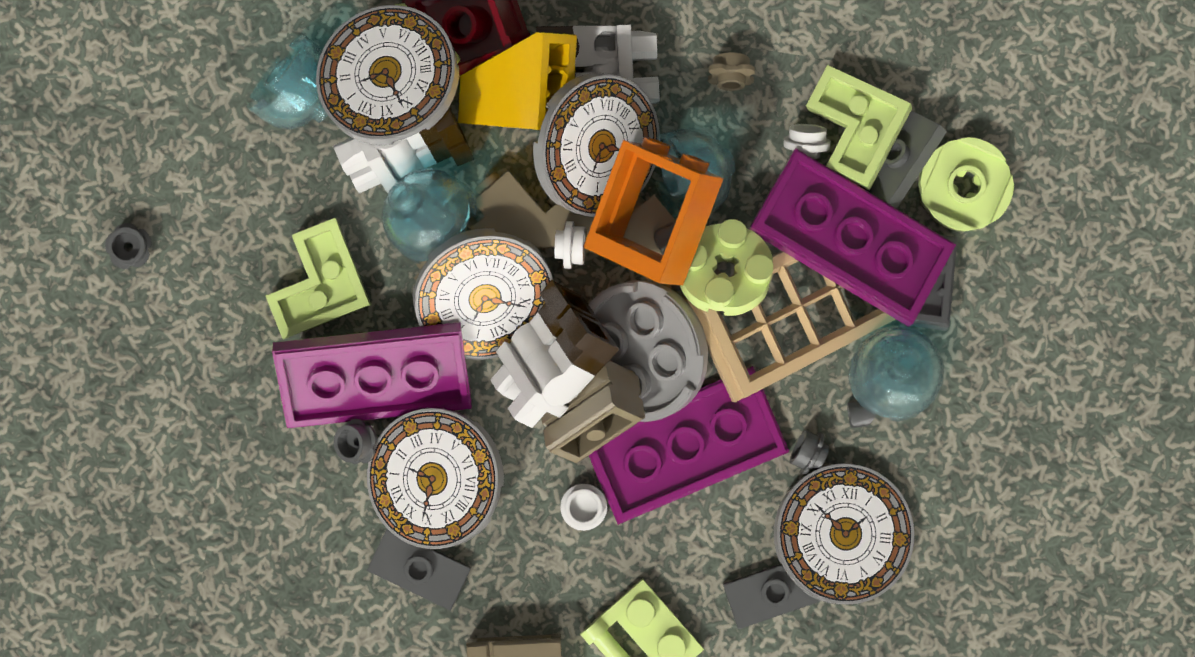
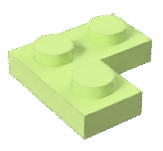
[806,65,912,191]
[266,218,371,339]

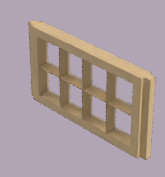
[685,251,896,402]

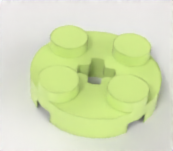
[918,137,1014,232]
[680,219,773,316]

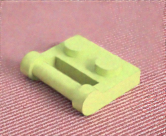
[580,578,704,657]

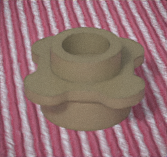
[708,52,755,91]

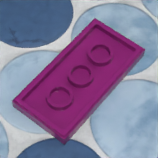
[748,148,956,327]
[272,322,472,428]
[589,366,789,525]

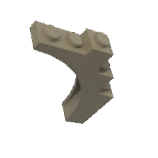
[414,171,721,300]

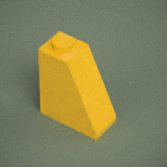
[458,32,577,130]

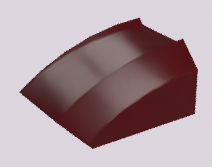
[402,0,531,78]

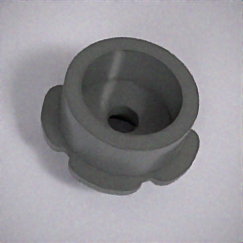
[105,223,152,269]
[334,419,377,464]
[790,430,829,475]

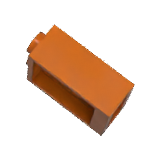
[583,136,724,286]

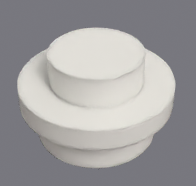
[783,124,831,159]
[555,221,586,269]
[560,484,607,531]

